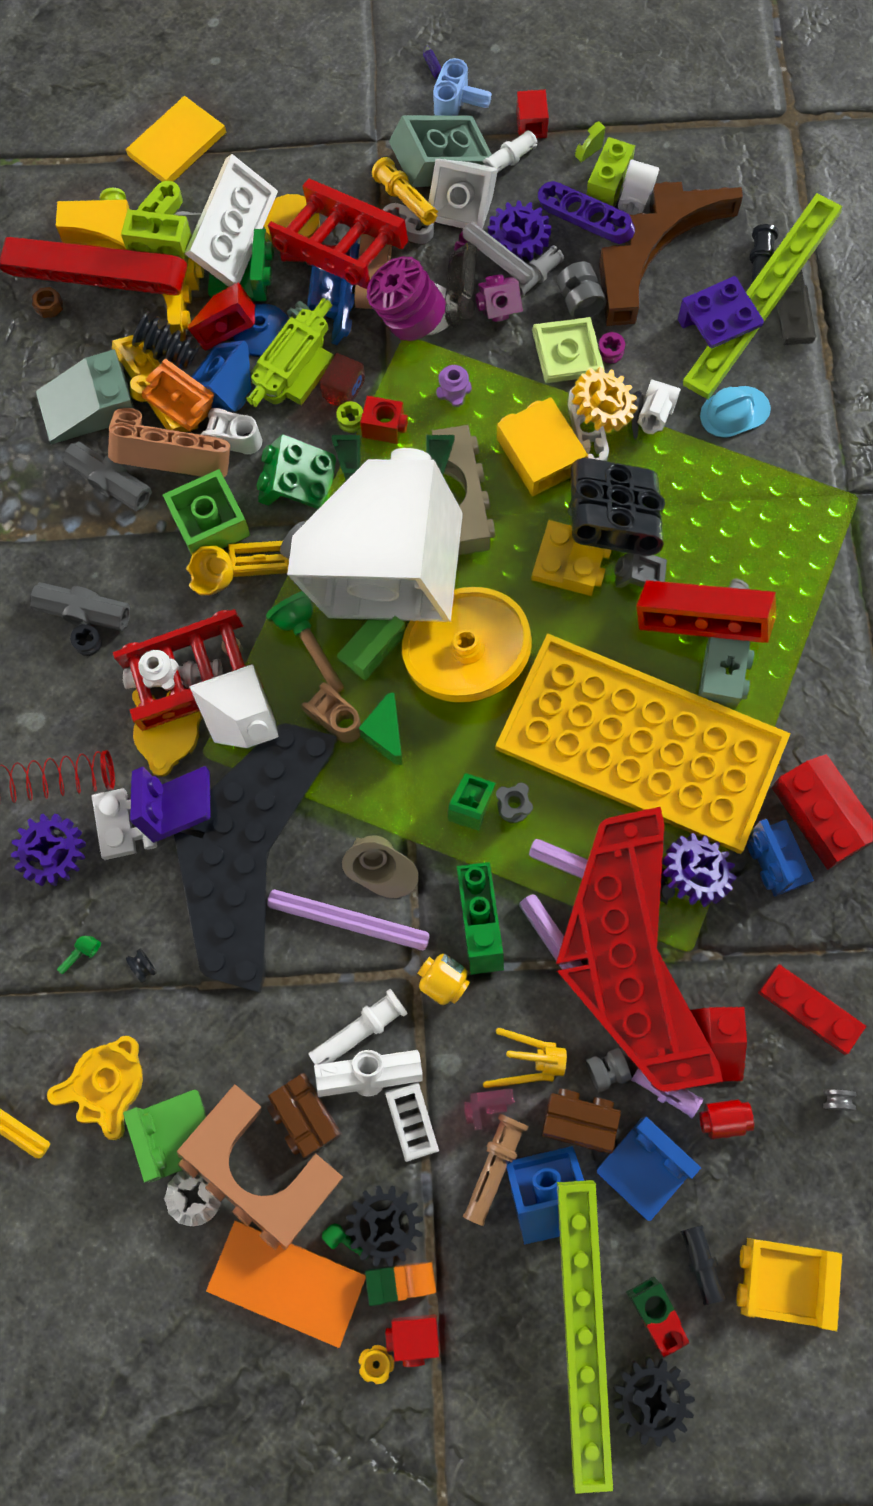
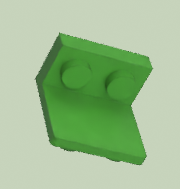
[123,1090,207,1182]

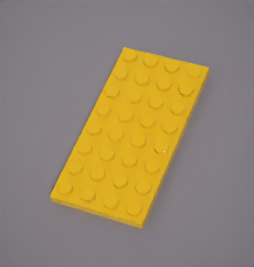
[495,633,791,854]

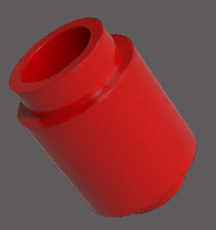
[699,1099,754,1140]

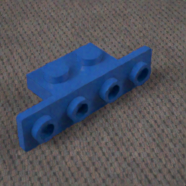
[307,240,360,345]

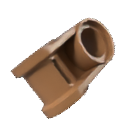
[301,682,361,743]

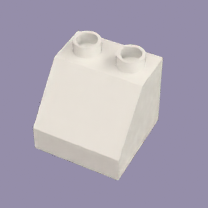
[287,448,463,622]

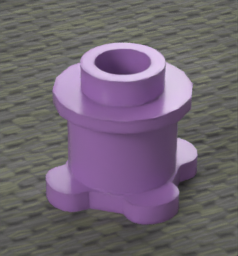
[436,365,472,407]

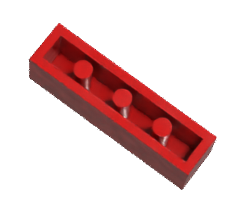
[636,580,776,643]

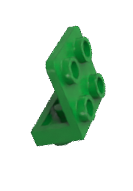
[208,229,274,301]
[257,434,336,509]

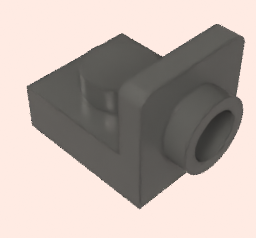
[614,553,667,589]

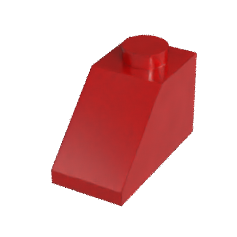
[188,282,255,351]

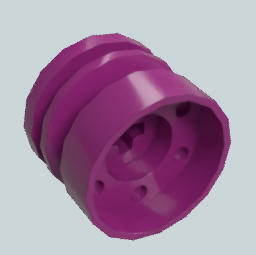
[366,256,446,341]

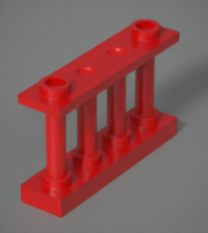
[268,178,408,289]
[113,609,264,731]

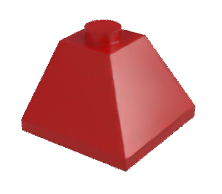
[690,1007,747,1082]

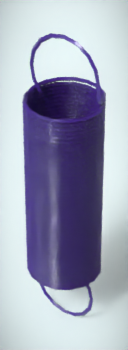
[423,45,442,80]

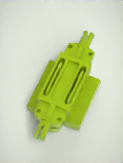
[247,298,335,407]

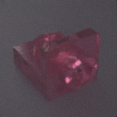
[464,1089,514,1130]

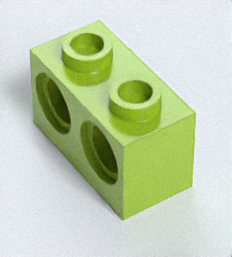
[586,137,635,207]
[121,209,192,262]

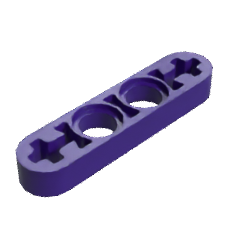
[538,181,635,244]

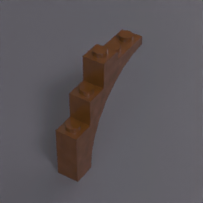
[599,182,743,326]

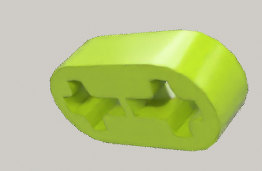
[137,181,183,215]

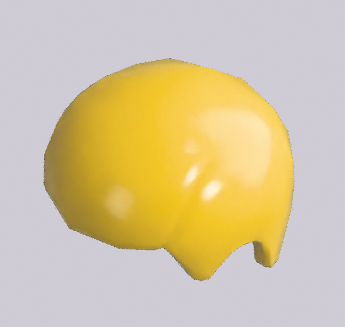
[186,546,233,595]

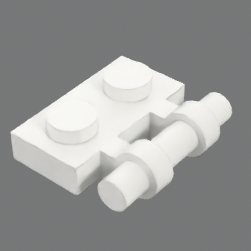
[92,788,157,860]

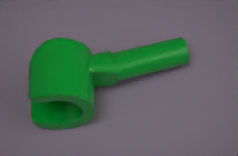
[57,936,101,974]
[322,1223,370,1260]

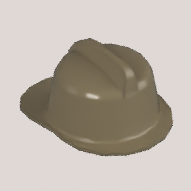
[342,835,418,898]

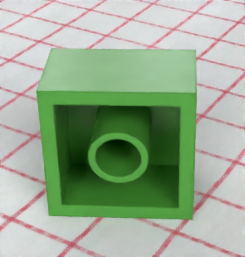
[163,469,251,556]

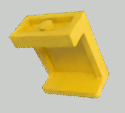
[736,1238,842,1331]

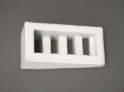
[384,1082,439,1162]

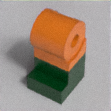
[365,1262,436,1306]

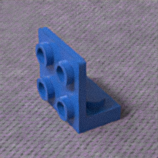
[746,819,814,897]
[596,1117,701,1221]

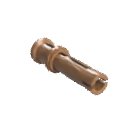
[462,1114,529,1226]

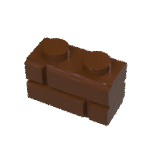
[267,1073,342,1158]
[541,1088,621,1154]

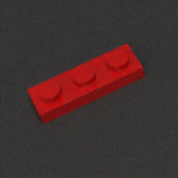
[758,964,866,1055]

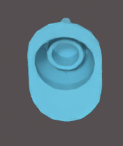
[700,386,771,438]

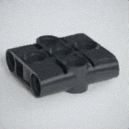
[567,458,665,556]

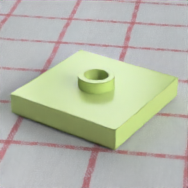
[532,317,605,383]

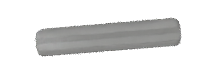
[462,222,534,284]

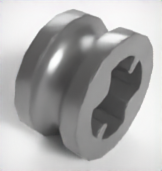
[823,1089,856,1111]

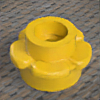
[358,1345,394,1384]

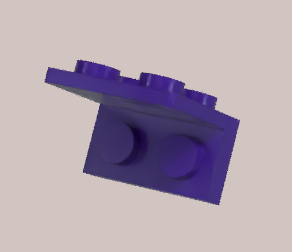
[677,276,764,348]
[130,766,210,843]

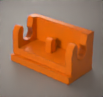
[141,359,214,432]

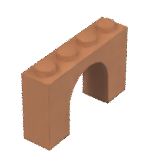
[177,1084,343,1250]

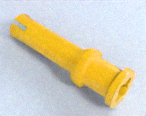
[371,157,438,226]

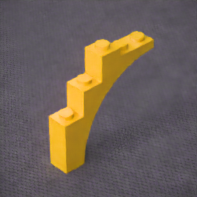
[56,199,204,341]

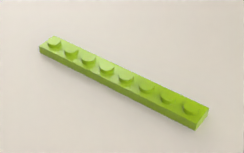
[683,193,843,400]
[557,1180,613,1494]

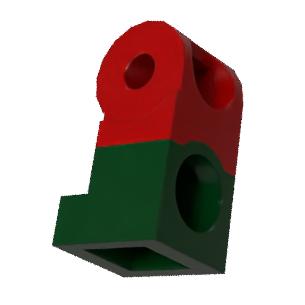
[626,1276,690,1358]

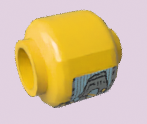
[417,954,470,1005]

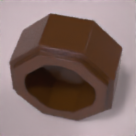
[32,287,63,318]

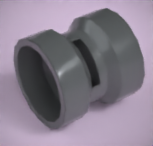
[586,1047,632,1093]

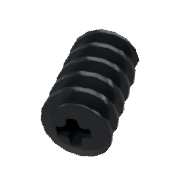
[132,310,201,371]

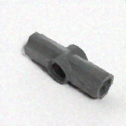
[62,441,152,512]
[30,582,130,631]

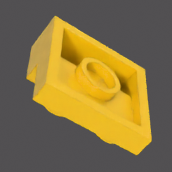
[531,520,612,596]

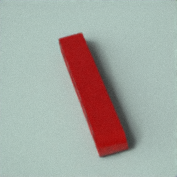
[0,237,188,296]

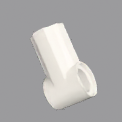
[638,380,681,435]

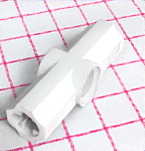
[314,1050,423,1097]

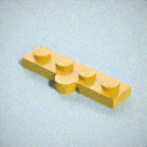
[112,335,198,432]

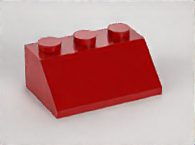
[771,754,873,870]

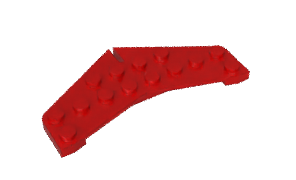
[556,806,723,1092]

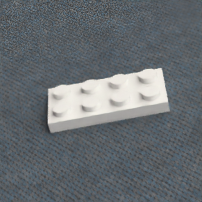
[185,154,278,287]

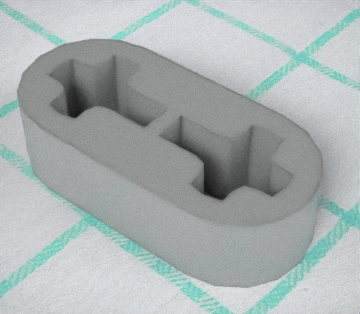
[383,203,434,244]

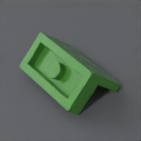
[337,616,406,681]

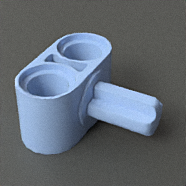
[433,58,492,116]

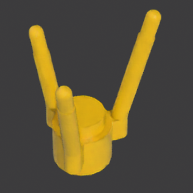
[483,1028,567,1088]

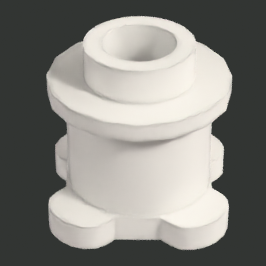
[138,650,179,690]

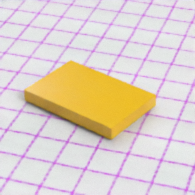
[126,96,226,182]

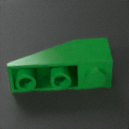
[457,862,504,975]

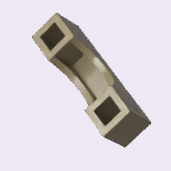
[432,425,495,555]

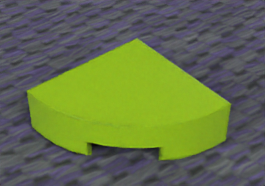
[575,121,605,162]

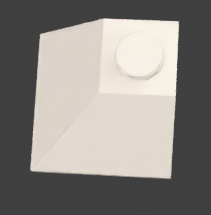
[428,159,498,229]
[190,664,279,748]

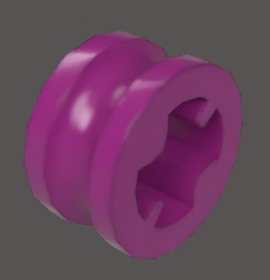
[598,332,625,364]

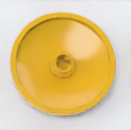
[402,587,532,702]

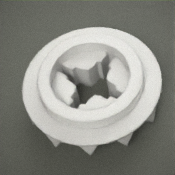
[164,1170,221,1226]

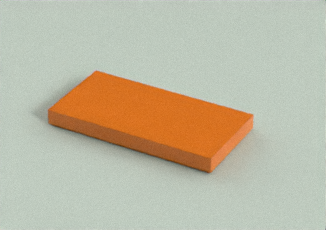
[206,1220,366,1348]

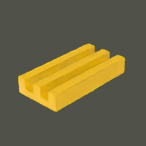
[228,541,289,577]

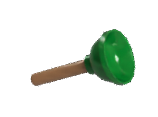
[266,591,344,693]

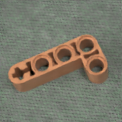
[108,408,230,477]

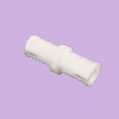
[483,130,537,173]

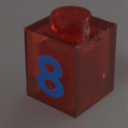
[320,353,365,406]

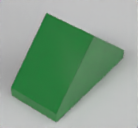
[358,693,403,765]
[448,773,496,831]

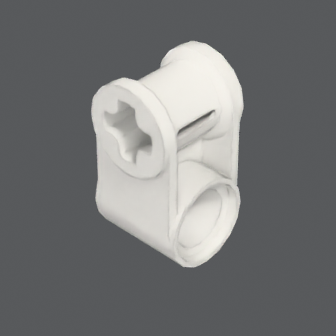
[618,160,659,215]
[201,408,262,454]

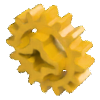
[571,367,637,433]

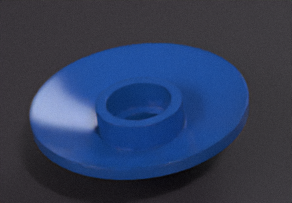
[233,304,289,357]

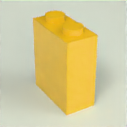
[496,397,588,497]

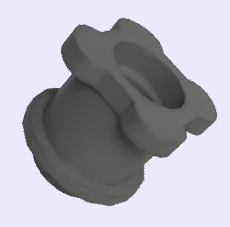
[496,782,533,823]

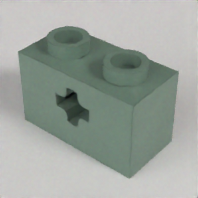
[698,637,754,709]

